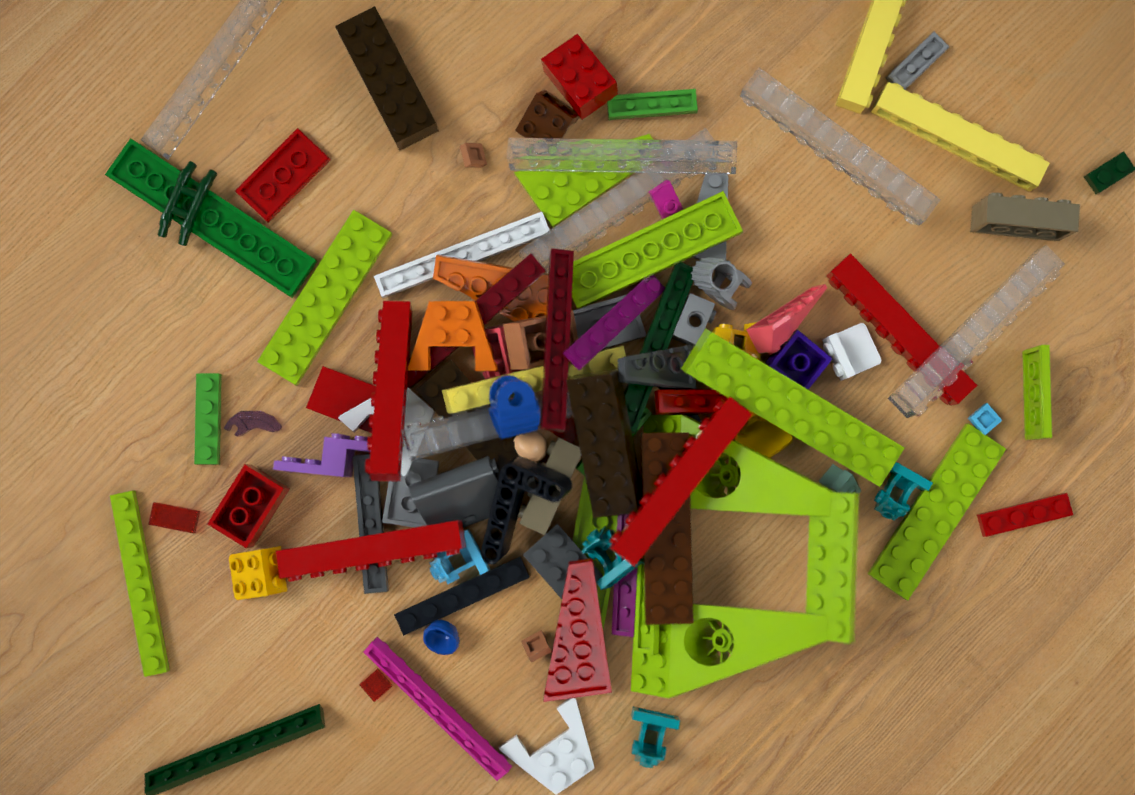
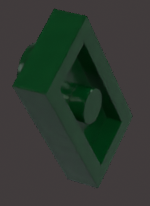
[1084,151,1135,195]

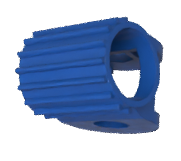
[489,375,540,439]

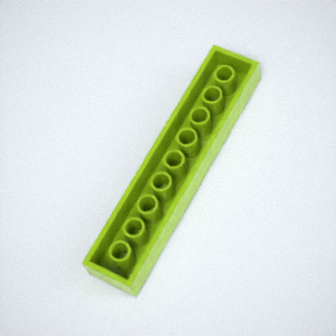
[681,328,905,487]

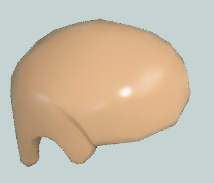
[513,431,548,463]

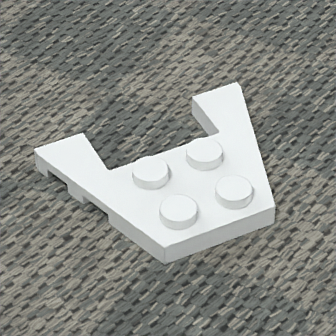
[338,387,435,477]
[499,698,595,795]

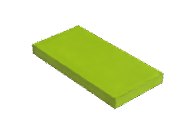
[1022,345,1052,440]

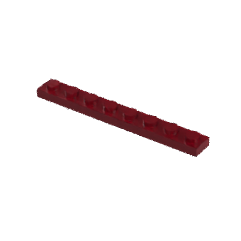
[540,248,574,432]
[407,253,547,389]

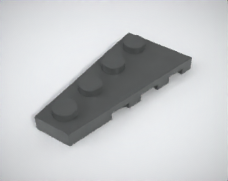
[618,344,696,390]

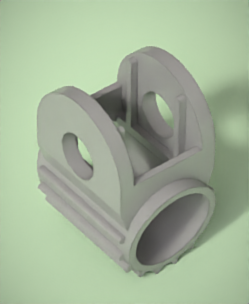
[691,257,752,310]

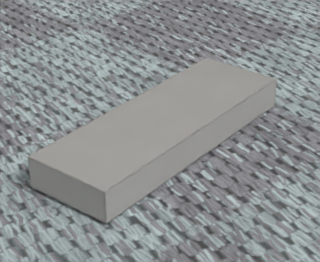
[886,32,950,90]

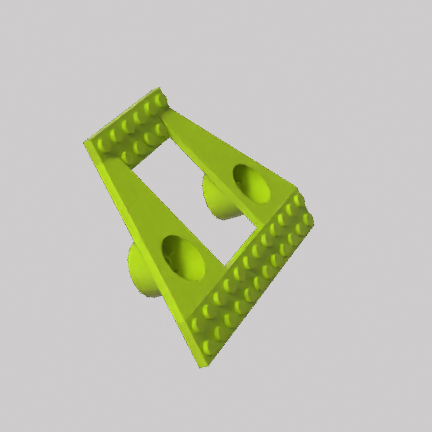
[631,415,859,698]

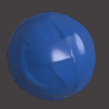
[423,620,460,655]

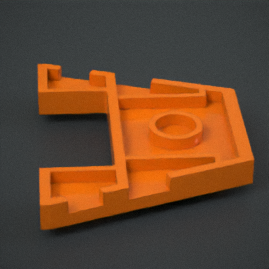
[408,301,498,371]

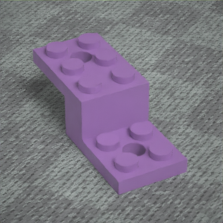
[273,433,370,478]

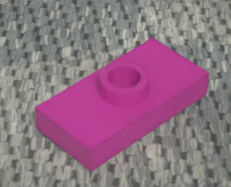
[649,180,684,220]

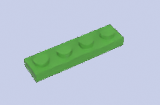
[607,89,698,120]
[194,373,222,465]

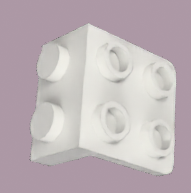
[822,323,881,381]

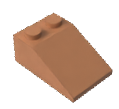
[503,310,578,370]

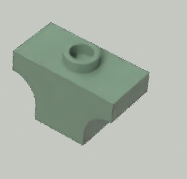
[819,464,861,494]

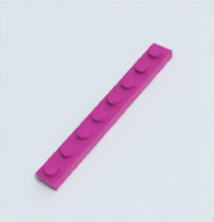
[363,637,512,781]

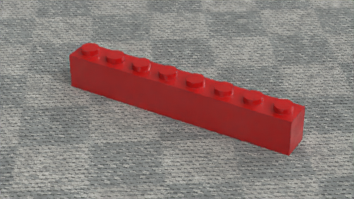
[826,253,978,406]
[365,301,413,482]
[609,397,752,567]
[276,520,466,582]

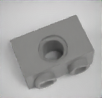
[672,293,717,347]

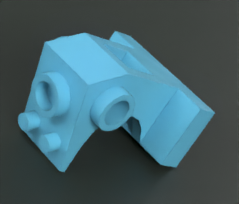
[430,529,490,584]

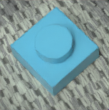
[968,403,1002,435]

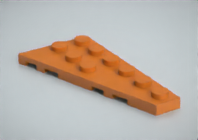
[433,255,548,322]

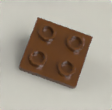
[516,90,579,155]

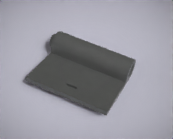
[409,456,506,528]

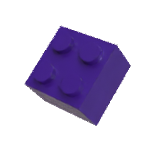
[764,330,832,390]

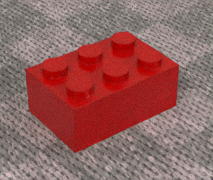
[541,34,618,120]
[207,464,290,548]

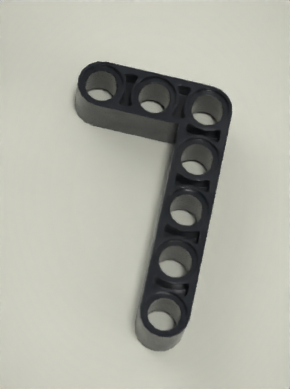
[481,456,572,565]

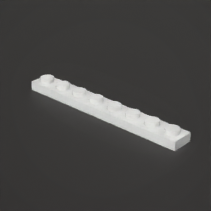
[374,212,550,298]

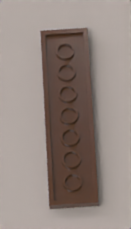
[641,433,694,625]

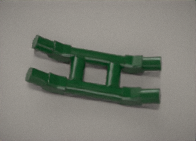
[157,161,217,246]

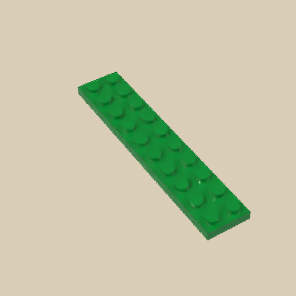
[105,138,318,298]

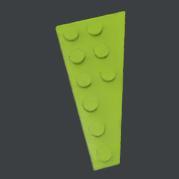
[514,134,662,228]

